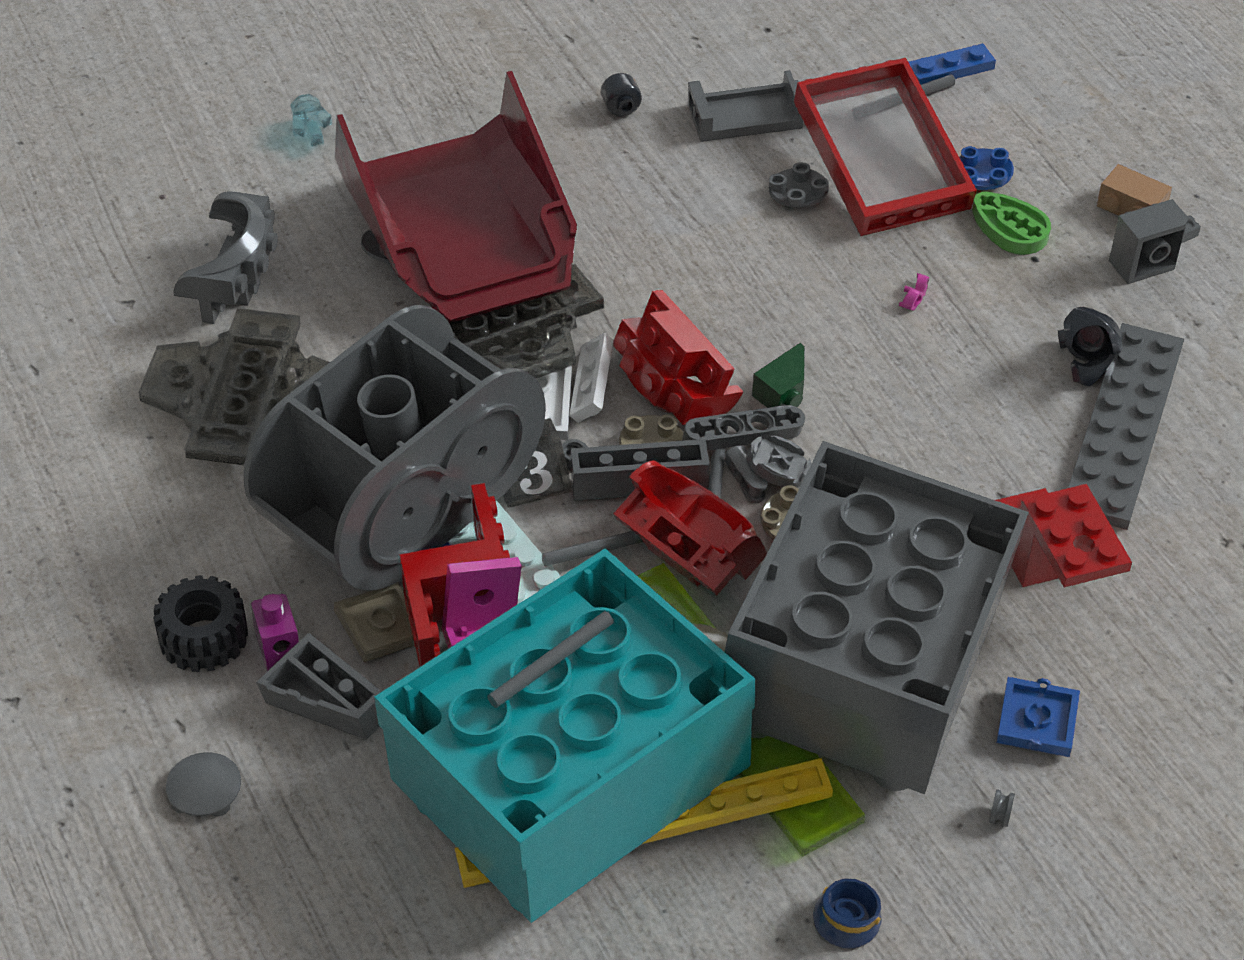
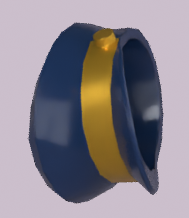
[813,878,882,949]

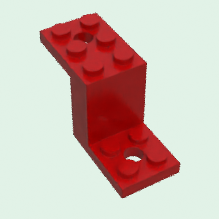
[399,483,510,668]
[995,484,1132,588]

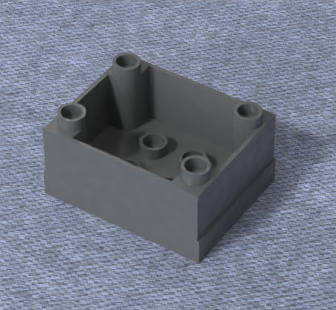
[725,441,1029,794]

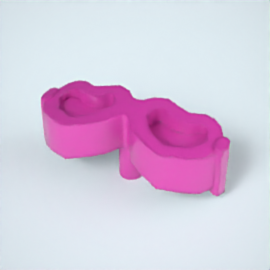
[899,273,929,310]

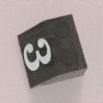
[503,418,572,508]

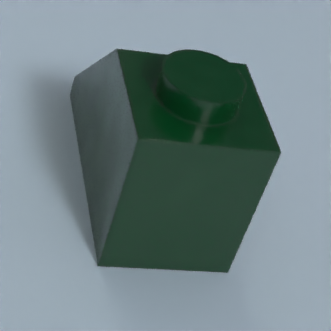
[752,343,805,408]

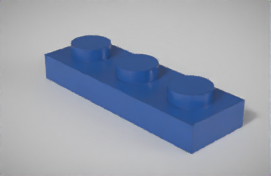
[909,43,996,85]

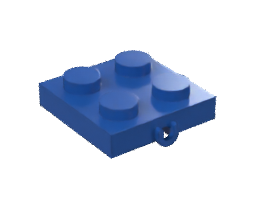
[996,677,1080,757]

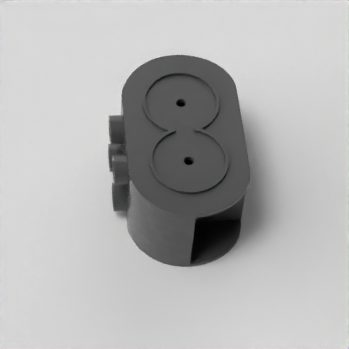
[244,305,546,591]

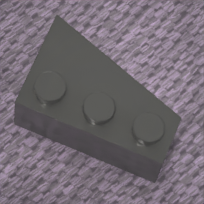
[256,633,382,740]

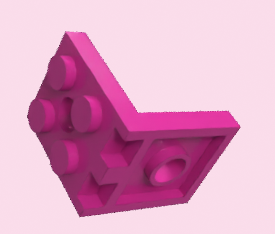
[441,557,522,649]

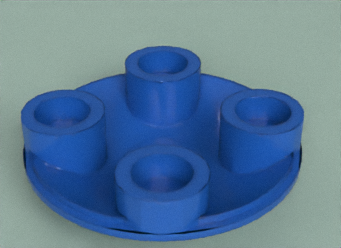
[959,146,1014,190]

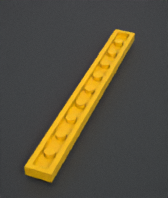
[454,758,833,888]

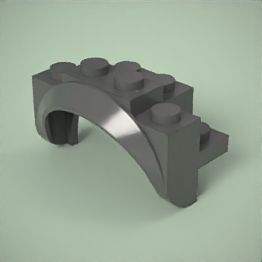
[173,191,278,324]

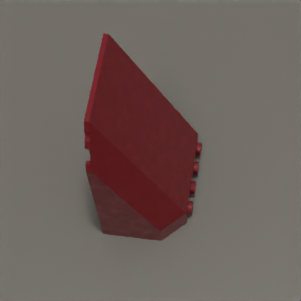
[335,71,577,323]

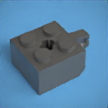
[1109,199,1201,284]

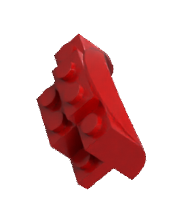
[613,290,743,425]
[613,460,767,596]

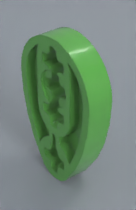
[972,191,1051,255]

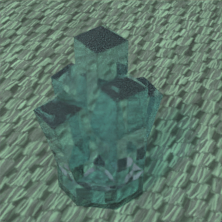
[290,94,332,146]

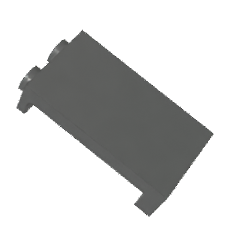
[687,70,803,142]

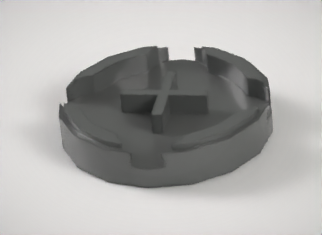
[747,436,812,487]

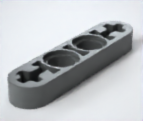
[682,405,805,451]

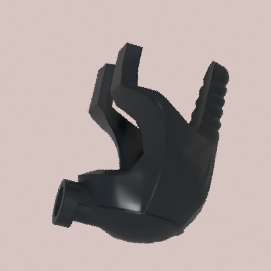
[1058,306,1123,387]

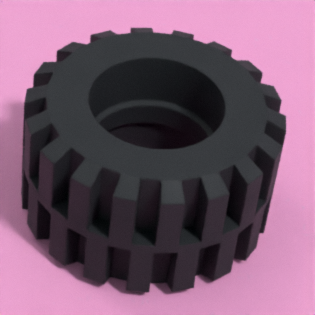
[153,575,248,672]

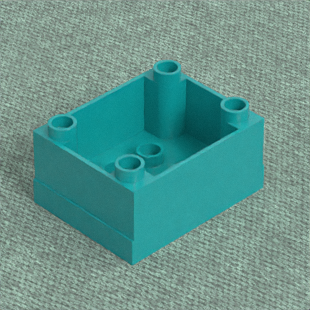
[374,549,755,923]

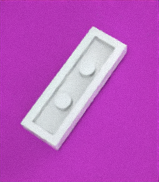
[569,333,613,423]

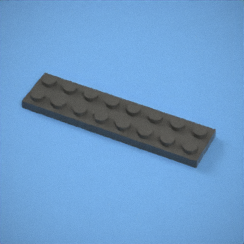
[1068,323,1184,530]

